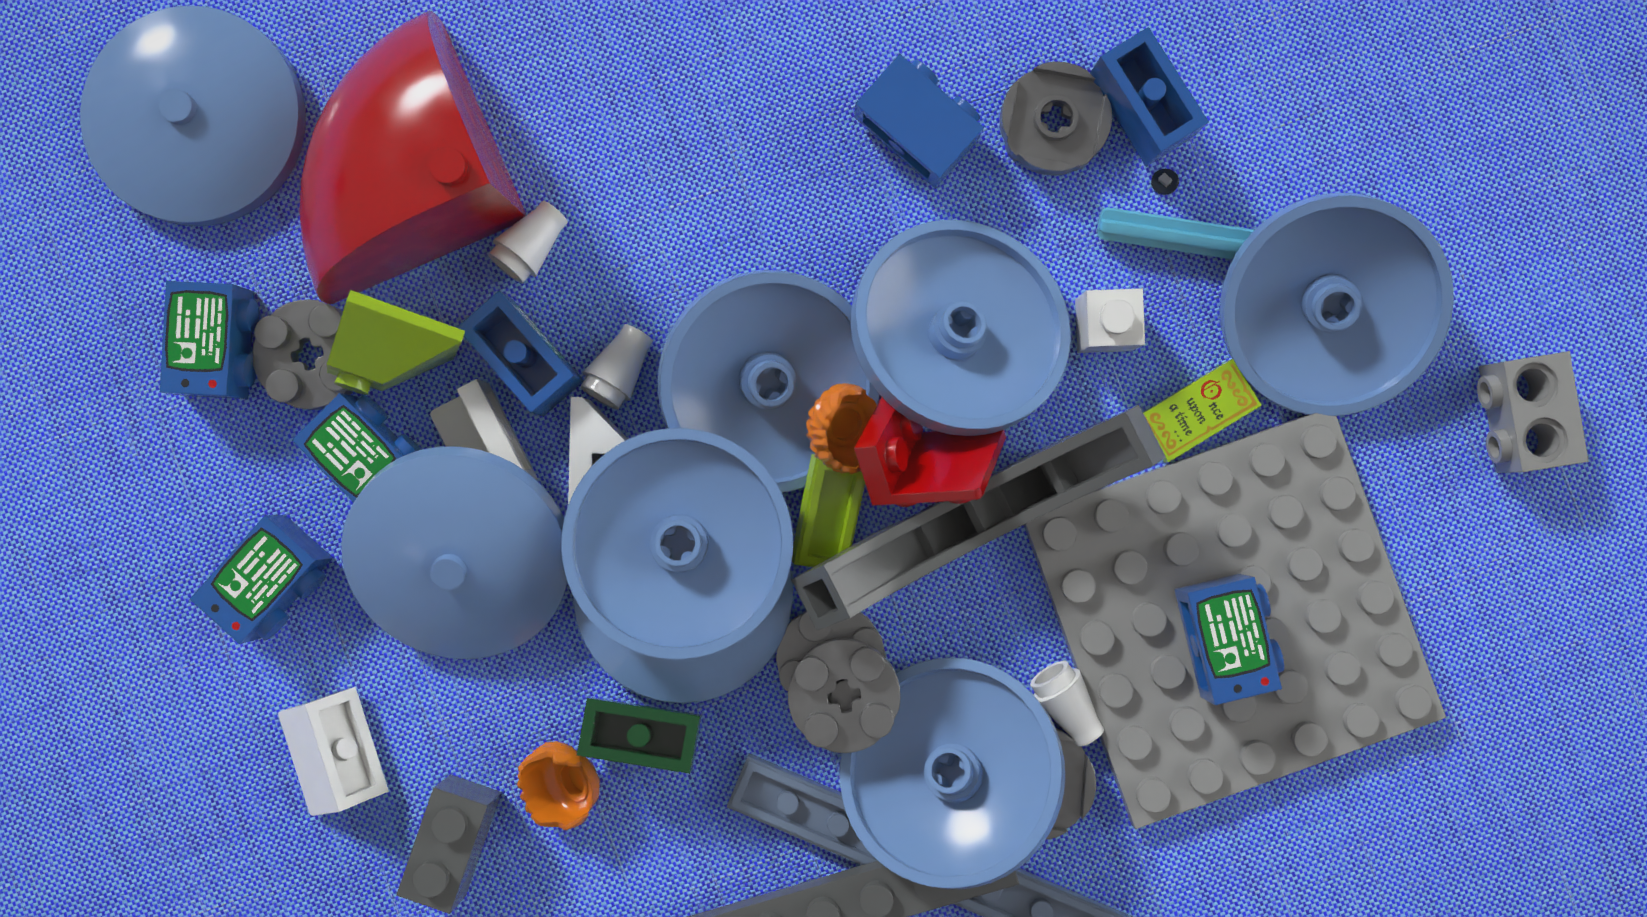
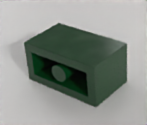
[577,697,702,774]

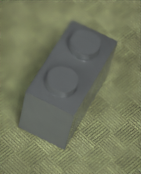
[396,774,502,914]

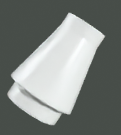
[488,200,568,284]
[580,324,653,410]
[1030,661,1104,746]

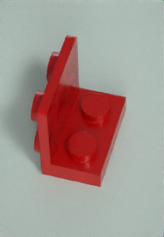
[854,397,1006,507]

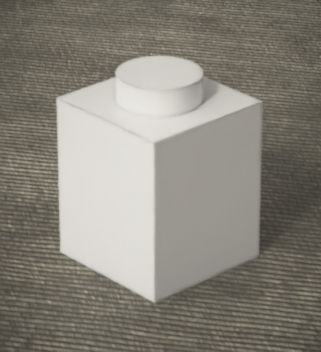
[1075,288,1145,353]

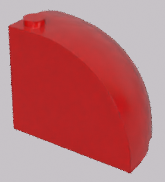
[300,11,527,305]

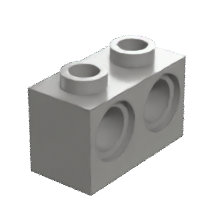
[1477,351,1589,473]

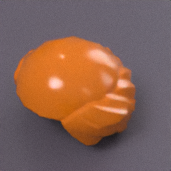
[806,383,877,475]
[517,741,600,830]

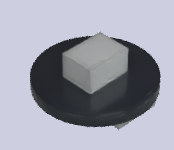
[1151,169,1179,195]

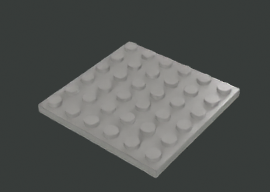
[1024,413,1446,829]

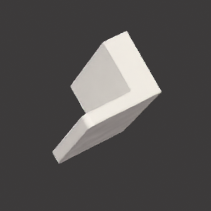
[430,379,538,480]
[278,687,389,816]

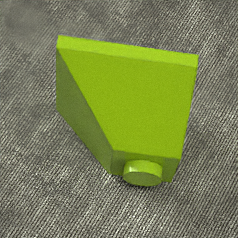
[327,290,465,395]

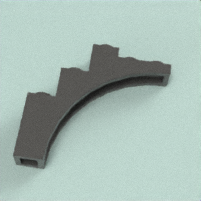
[791,405,1166,631]

